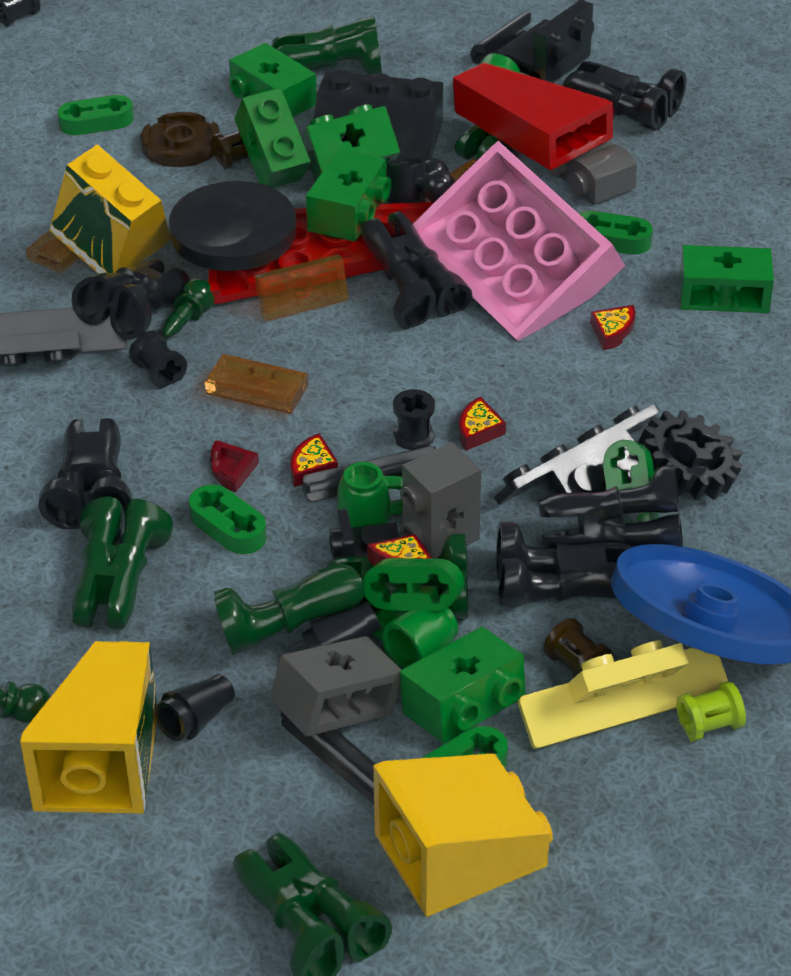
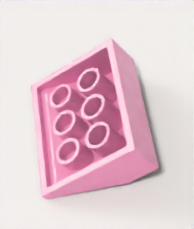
[413,141,625,341]

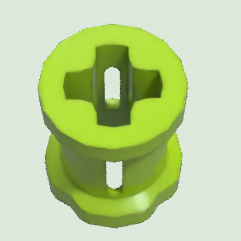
[676,681,746,742]

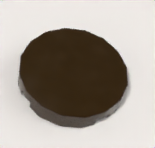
[140,112,220,168]

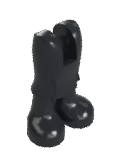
[563,61,687,130]
[361,211,472,330]
[71,259,190,340]
[38,418,133,529]
[538,465,683,548]
[496,522,635,607]

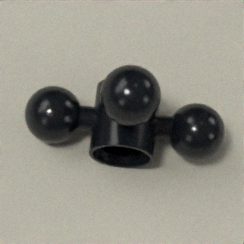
[386,158,455,204]

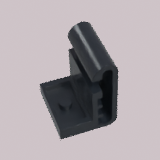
[470,0,594,83]

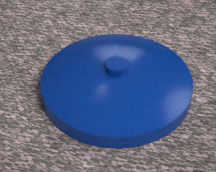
[611,544,791,664]

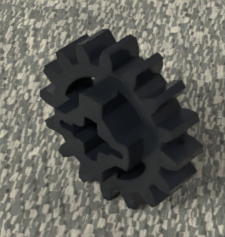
[638,410,743,501]

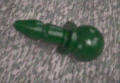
[162,279,215,338]
[0,681,51,723]

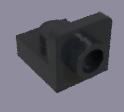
[329,509,400,559]

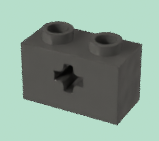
[400,442,481,559]
[270,636,401,736]

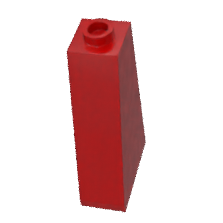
[453,62,613,171]

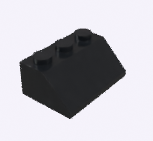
[314,70,443,161]

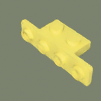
[517,640,728,749]

